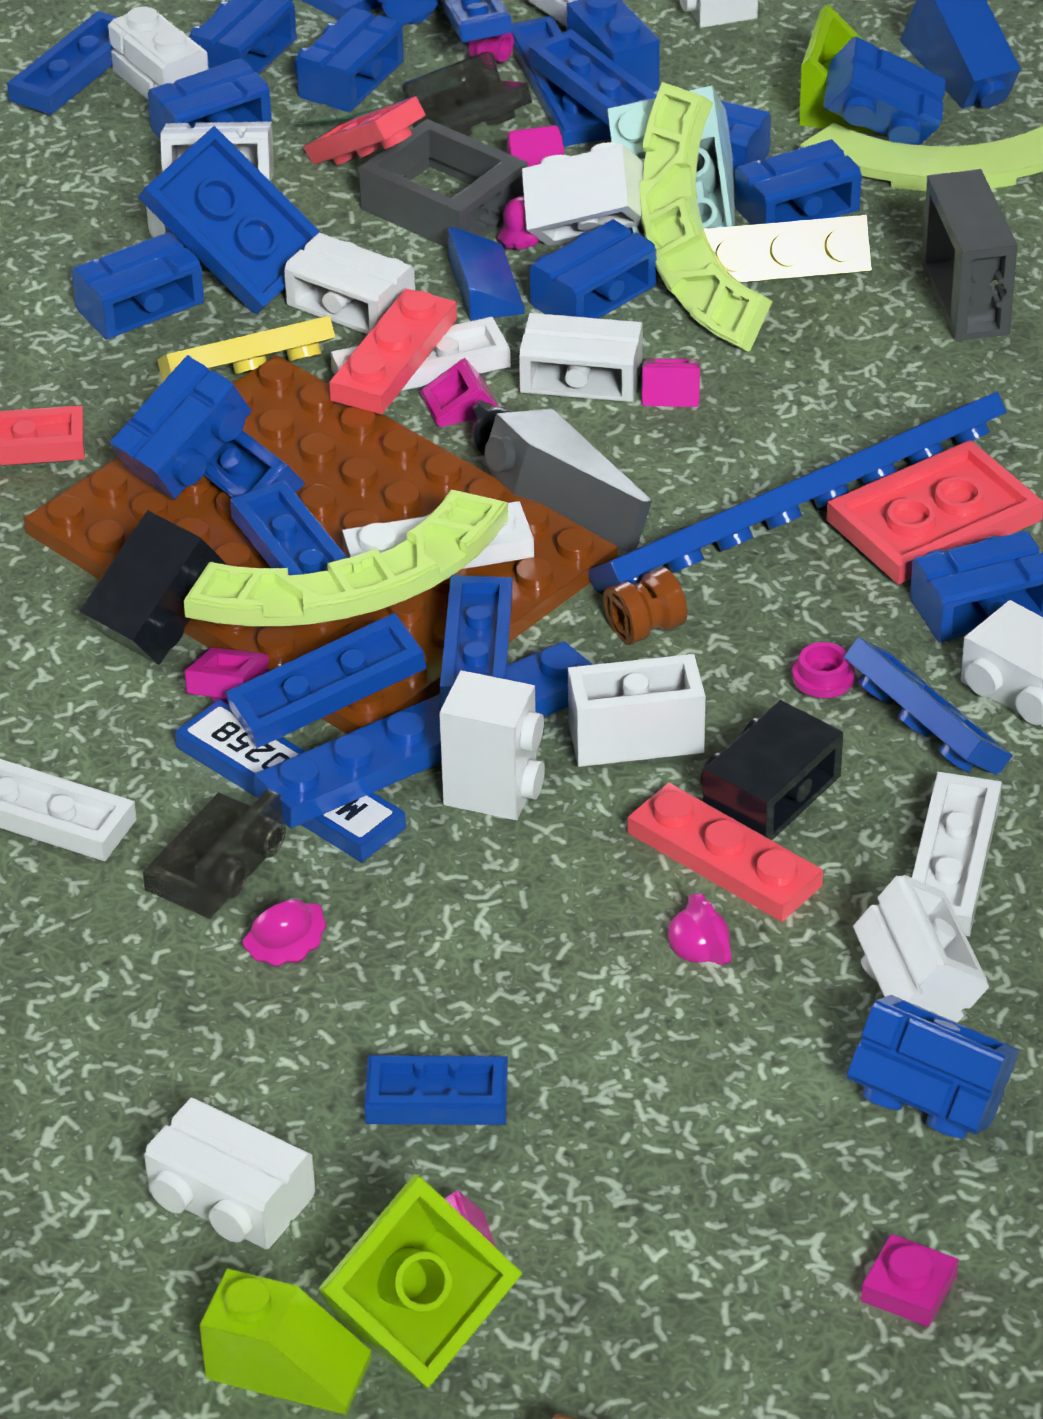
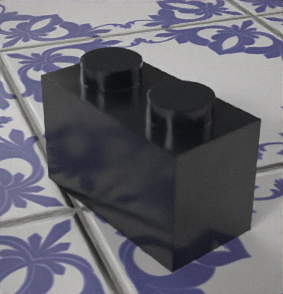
[79,510,227,665]
[700,700,843,840]

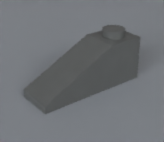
[482,409,652,552]

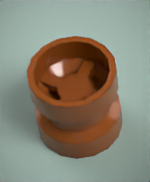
[603,567,687,645]

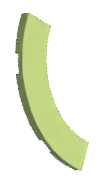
[639,82,773,352]
[799,123,1043,191]
[184,490,508,626]

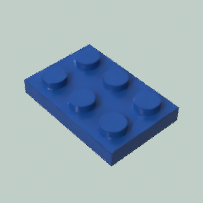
[138,126,321,314]

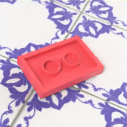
[827,440,1043,585]

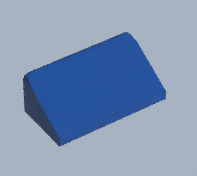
[448,227,525,321]
[204,430,305,498]

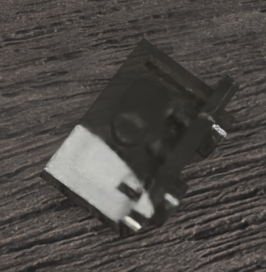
[402,52,532,136]
[143,789,286,919]

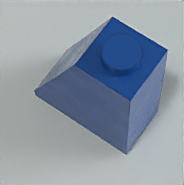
[900,0,1021,109]

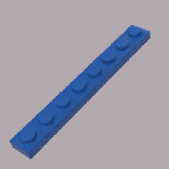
[589,391,1007,592]

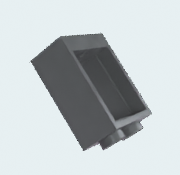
[359,119,528,248]
[921,169,1018,341]

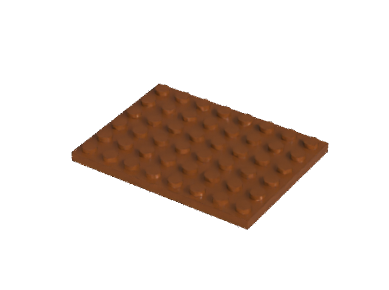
[24,355,618,734]

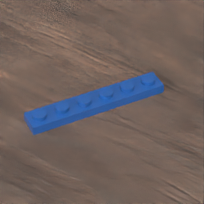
[254,641,593,829]

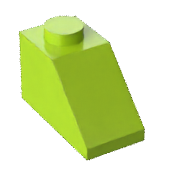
[200,1268,372,1415]

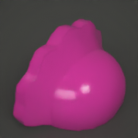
[497,196,541,250]
[668,893,732,965]
[242,899,326,967]

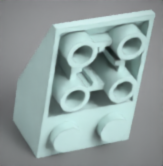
[608,86,735,238]

